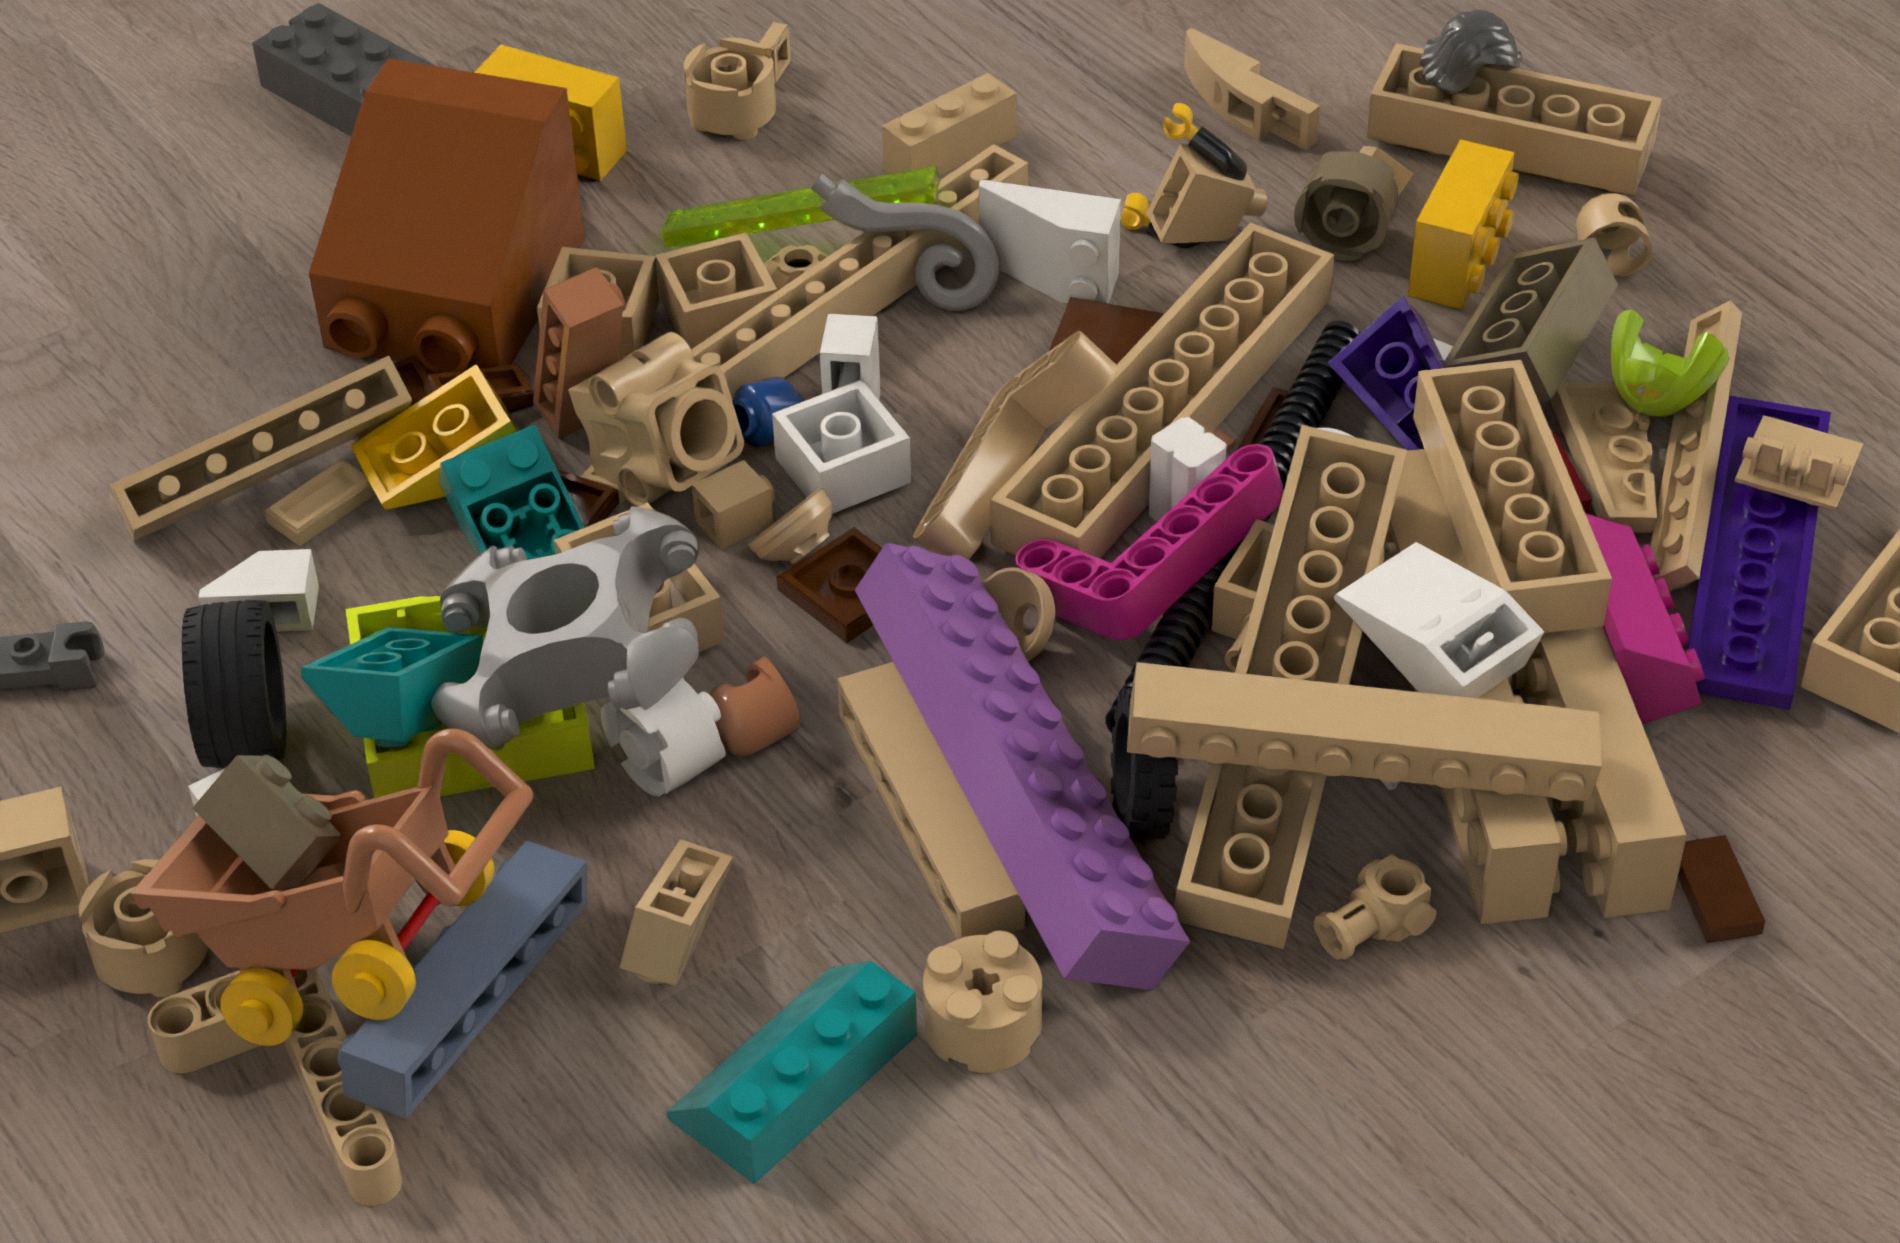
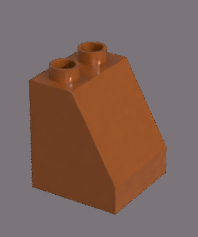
[309,58,585,373]

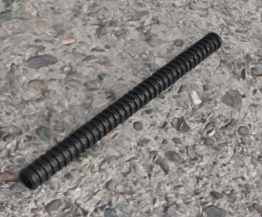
[1105,321,1361,733]

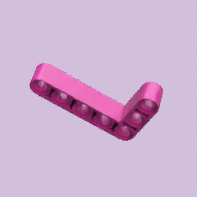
[1015,444,1284,640]

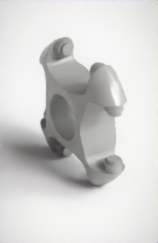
[431,506,699,751]

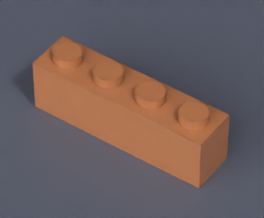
[533,266,626,439]

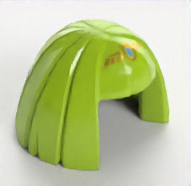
[1611,310,1729,417]

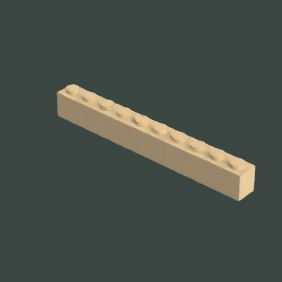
[691,144,1028,400]

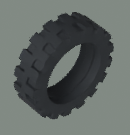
[1111,688,1178,839]

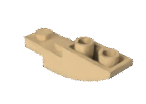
[1184,27,1320,150]

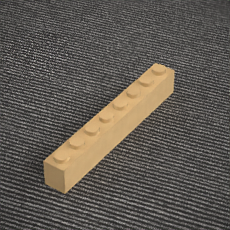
[1127,662,1602,802]

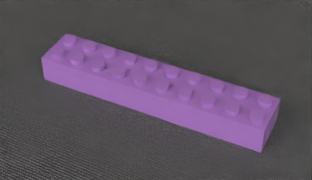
[855,543,1190,990]

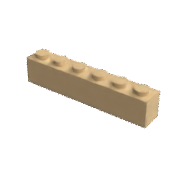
[110,356,412,542]
[837,662,1025,940]

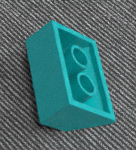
[301,627,483,747]

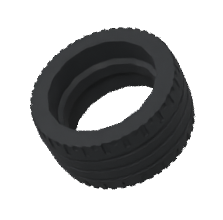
[182,600,287,768]

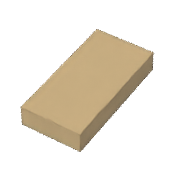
[264,459,376,546]

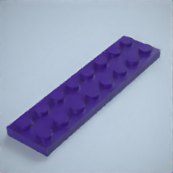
[1687,395,1831,710]

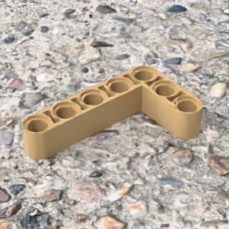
[913,331,1118,560]
[148,968,403,1206]

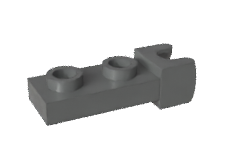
[0,621,105,691]

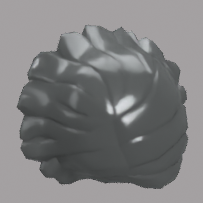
[1420,10,1522,94]

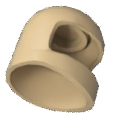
[1576,193,1653,276]

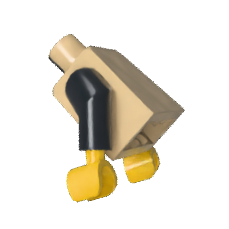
[1120,103,1267,248]

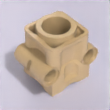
[568,332,744,507]

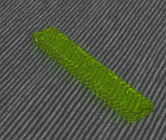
[661,166,940,248]

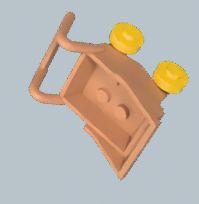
[130,729,533,1046]

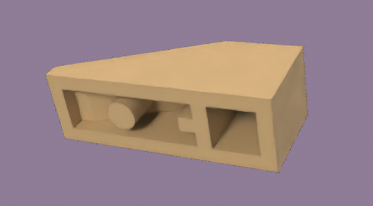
[619,839,733,986]

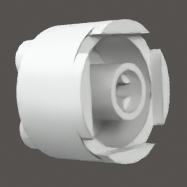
[601,677,726,797]

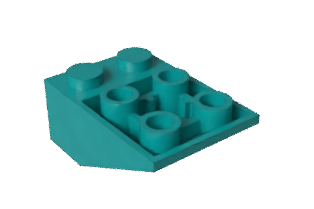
[439,424,585,560]

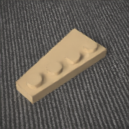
[1550,381,1657,533]

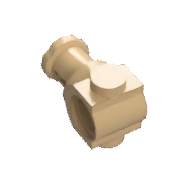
[1314,853,1437,960]

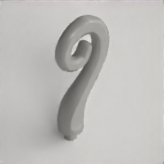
[810,174,999,311]

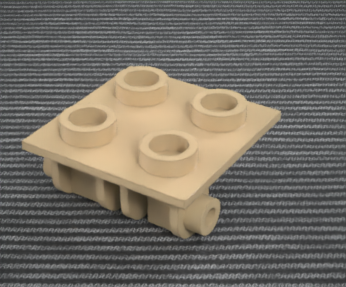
[1734,415,1864,511]

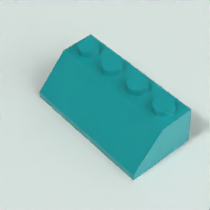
[666,961,918,1184]

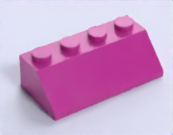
[1585,513,1705,725]

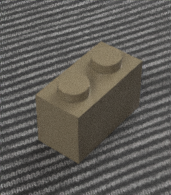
[192,755,343,890]

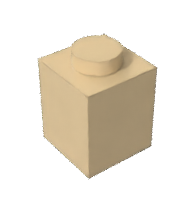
[692,460,776,550]

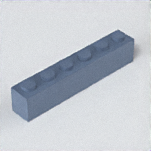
[338,840,587,1119]

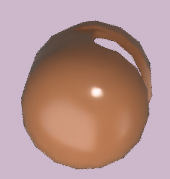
[709,656,801,756]

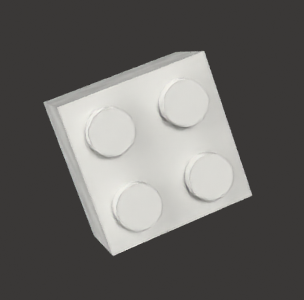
[772,380,911,514]

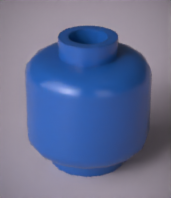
[732,377,803,446]

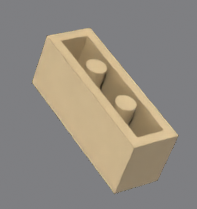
[882,73,1017,191]

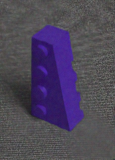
[1328,295,1447,451]

